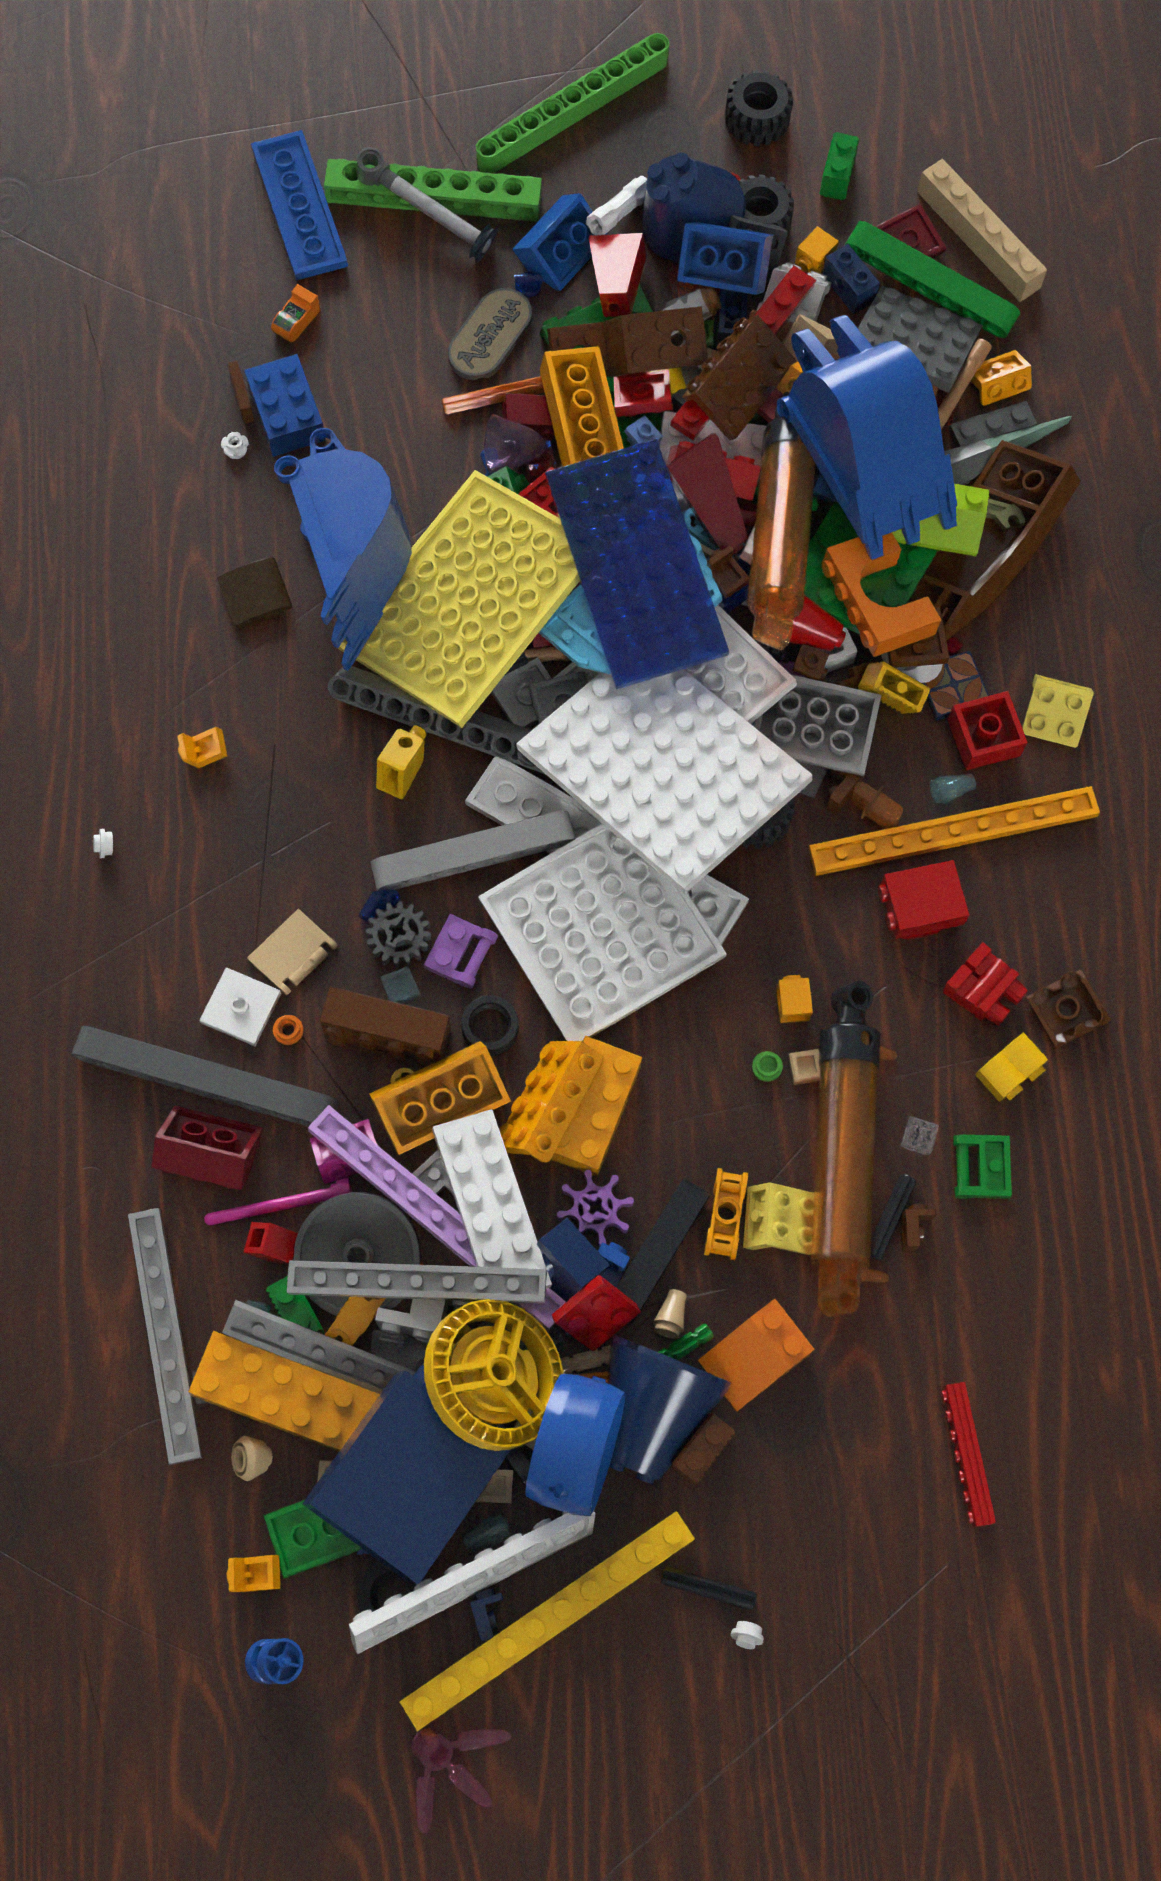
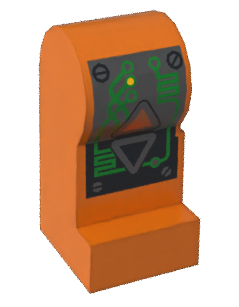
[271,284,320,342]

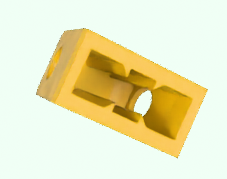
[376,725,427,800]

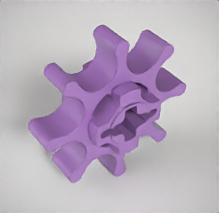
[557,1170,634,1247]

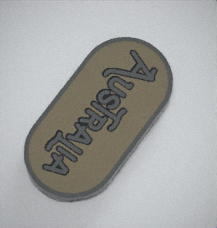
[448,288,532,381]

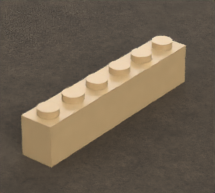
[917,158,1047,302]

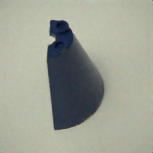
[607,1335,732,1485]

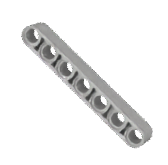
[370,811,575,892]

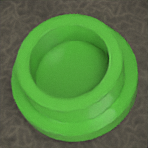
[752,1051,783,1082]

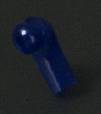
[358,889,400,922]

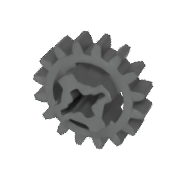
[366,902,431,968]

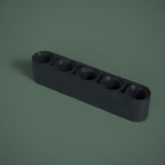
[616,1178,711,1324]

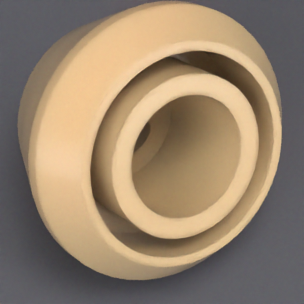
[231,1436,272,1481]

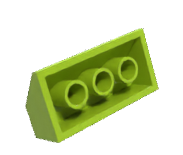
[892,484,989,557]

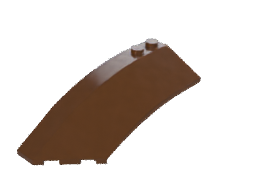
[910,440,1081,641]

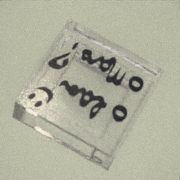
[900,1116,939,1156]

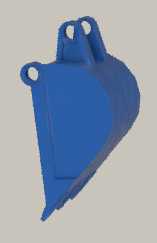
[776,315,957,560]
[274,428,412,671]

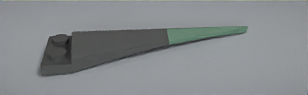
[944,416,1072,486]

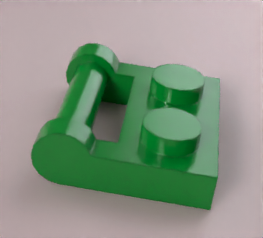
[953,1134,1012,1199]

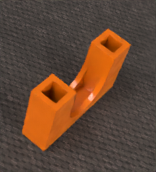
[822,532,941,657]

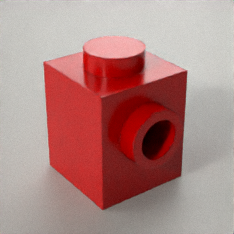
[243,1222,298,1264]

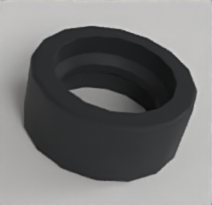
[461,995,519,1056]

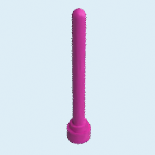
[204,1177,352,1225]

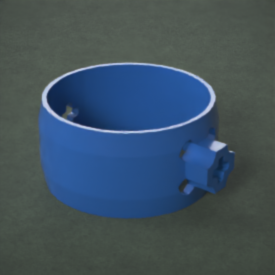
[525,1374,626,1516]

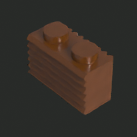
[670,1412,735,1485]

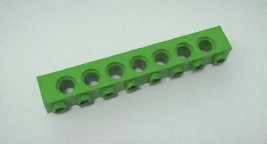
[324,159,542,222]

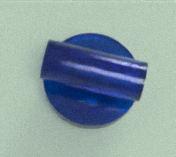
[514,272,542,297]

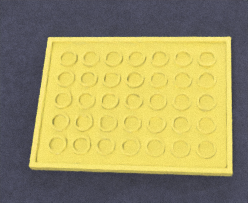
[338,470,605,728]

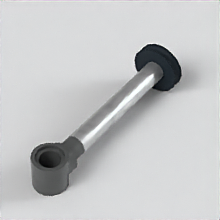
[356,147,498,263]

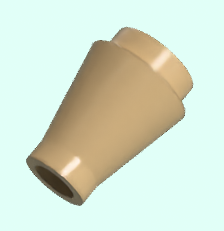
[653,1289,687,1339]

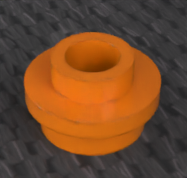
[273,1015,304,1045]

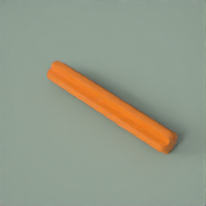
[442,376,545,414]

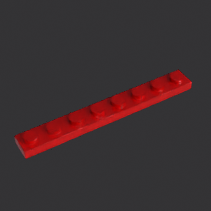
[670,265,816,441]

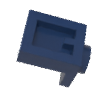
[470,1588,504,1642]

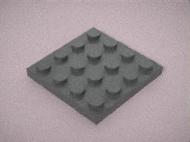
[858,286,983,393]

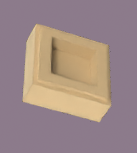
[788,1049,824,1085]

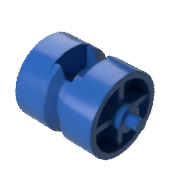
[245,1638,304,1684]

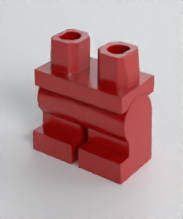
[943,942,1028,1026]

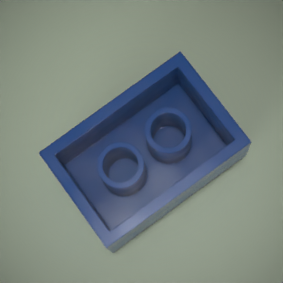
[677,221,773,295]
[244,354,326,457]

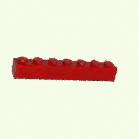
[941,1382,996,1528]

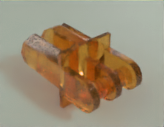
[851,782,903,829]

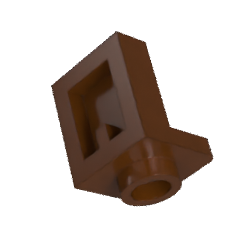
[827,769,860,815]
[900,1204,936,1252]

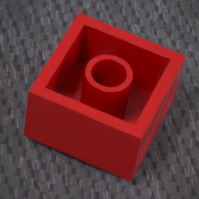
[947,691,1028,771]

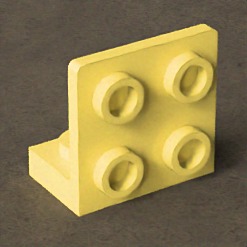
[1022,674,1094,748]
[743,1182,819,1255]

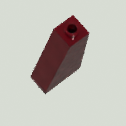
[664,433,748,555]

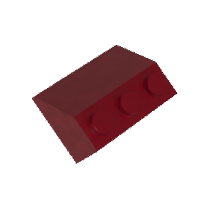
[151,1106,263,1190]

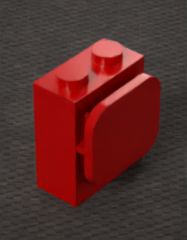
[878,860,970,940]

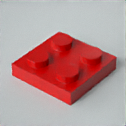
[614,369,672,417]
[551,1275,641,1352]

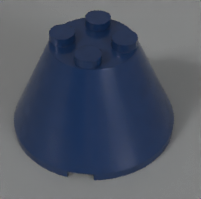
[642,152,745,264]

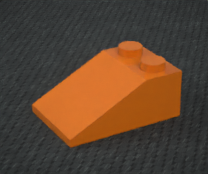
[698,1299,815,1412]

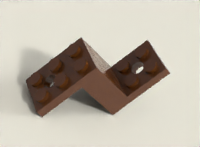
[547,306,708,378]

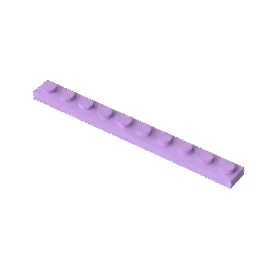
[308,1105,566,1331]

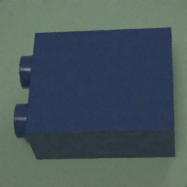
[302,1365,511,1585]

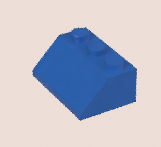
[513,193,608,291]

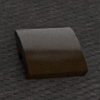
[217,557,293,630]

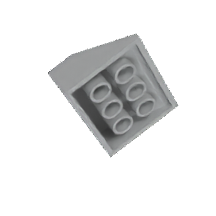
[754,674,882,776]

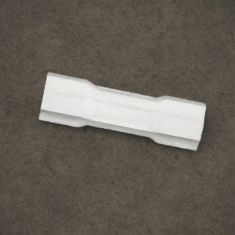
[586,176,647,235]

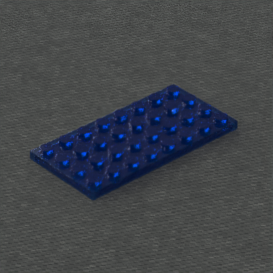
[545,438,729,690]

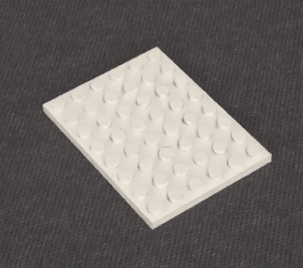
[517,656,812,895]

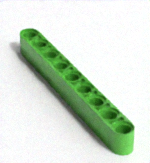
[476,33,669,173]

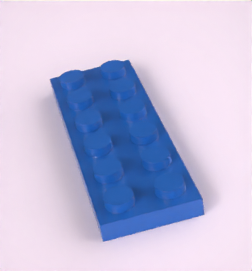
[251,130,348,281]

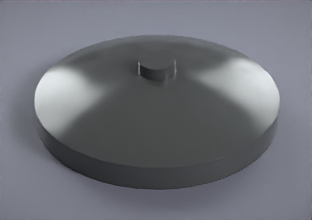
[294,1192,421,1317]

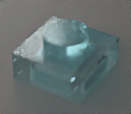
[380,966,420,1004]

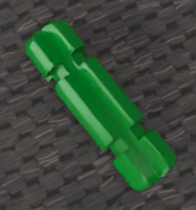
[658,1324,714,1360]

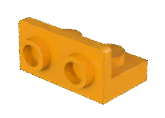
[971,350,1032,406]

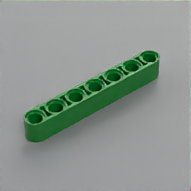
[844,221,1020,338]

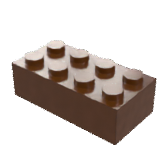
[320,987,451,1067]

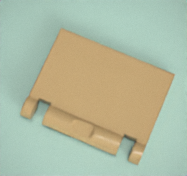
[247,909,338,996]

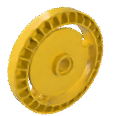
[424,1299,563,1451]

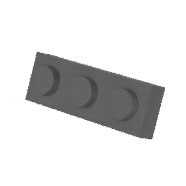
[949,401,1037,448]

